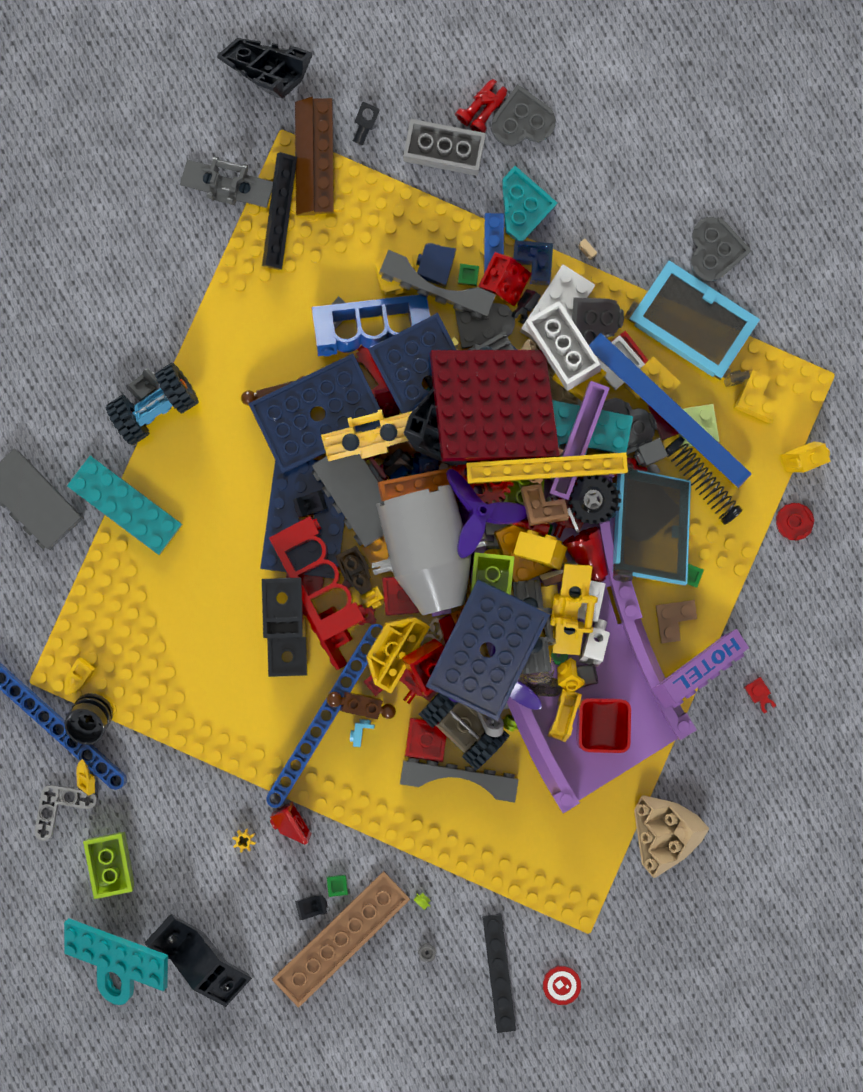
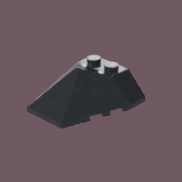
[217,38,312,99]
[403,388,478,466]

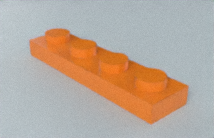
[378,467,452,501]

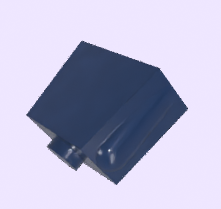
[416,243,456,289]

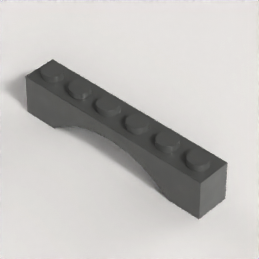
[379,250,496,320]
[400,757,519,802]

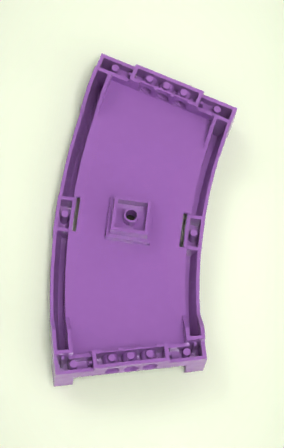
[456,466,697,813]

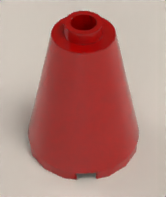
[563,527,608,582]

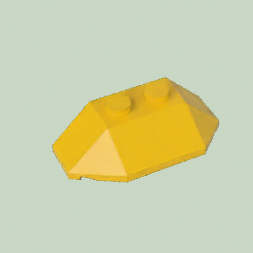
[366,617,430,694]

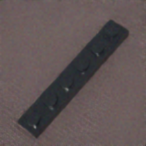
[262,152,297,270]
[482,914,516,1033]

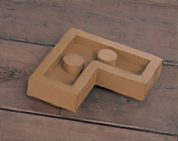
[521,484,569,526]
[655,600,697,643]

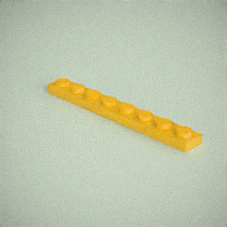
[466,453,628,484]

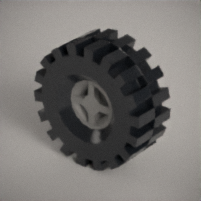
[569,475,621,524]

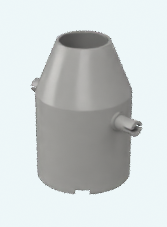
[372,485,488,615]

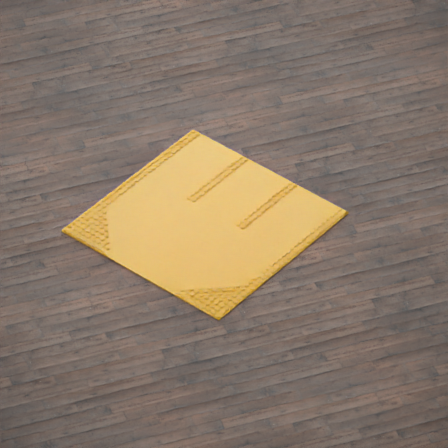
[30,130,835,934]

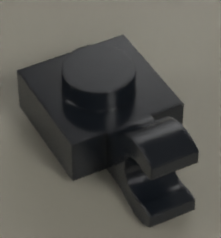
[511,289,541,324]

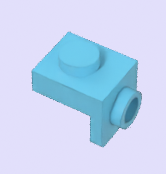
[350,719,375,747]

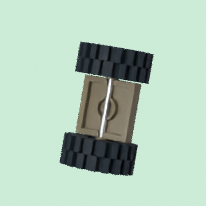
[419,693,510,770]

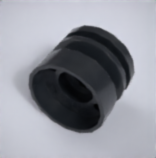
[64,693,113,745]

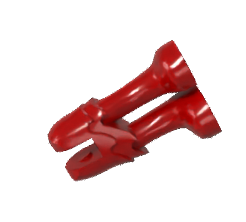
[455,79,507,133]

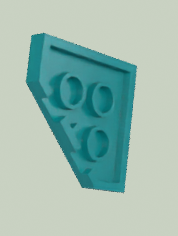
[502,166,558,245]

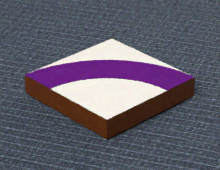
[538,560,578,587]

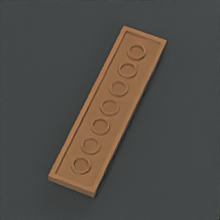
[272,871,410,1008]

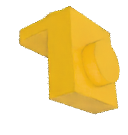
[557,658,585,692]

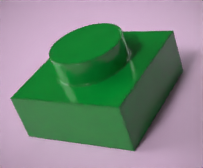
[458,264,479,286]
[687,564,704,588]
[327,875,348,897]

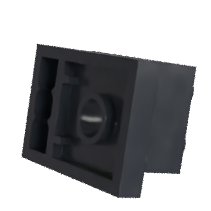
[262,578,308,677]
[145,914,252,1007]

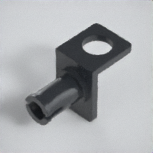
[352,102,380,145]

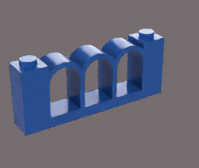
[312,295,430,356]

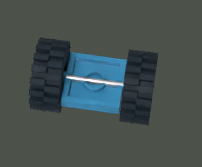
[105,363,199,446]

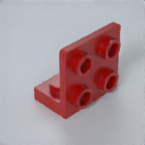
[478,252,531,307]

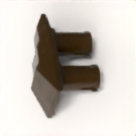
[335,546,372,595]

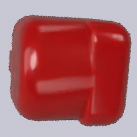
[576,698,631,753]

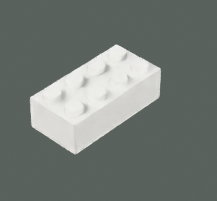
[520,265,595,341]
[526,301,601,391]

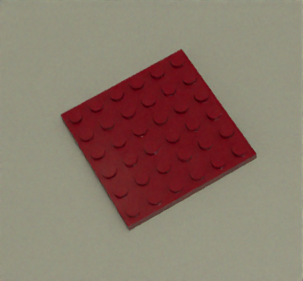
[430,350,560,461]

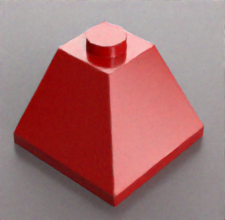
[270,801,312,845]

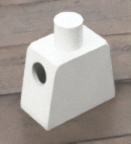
[579,619,610,667]

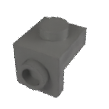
[127,368,159,401]

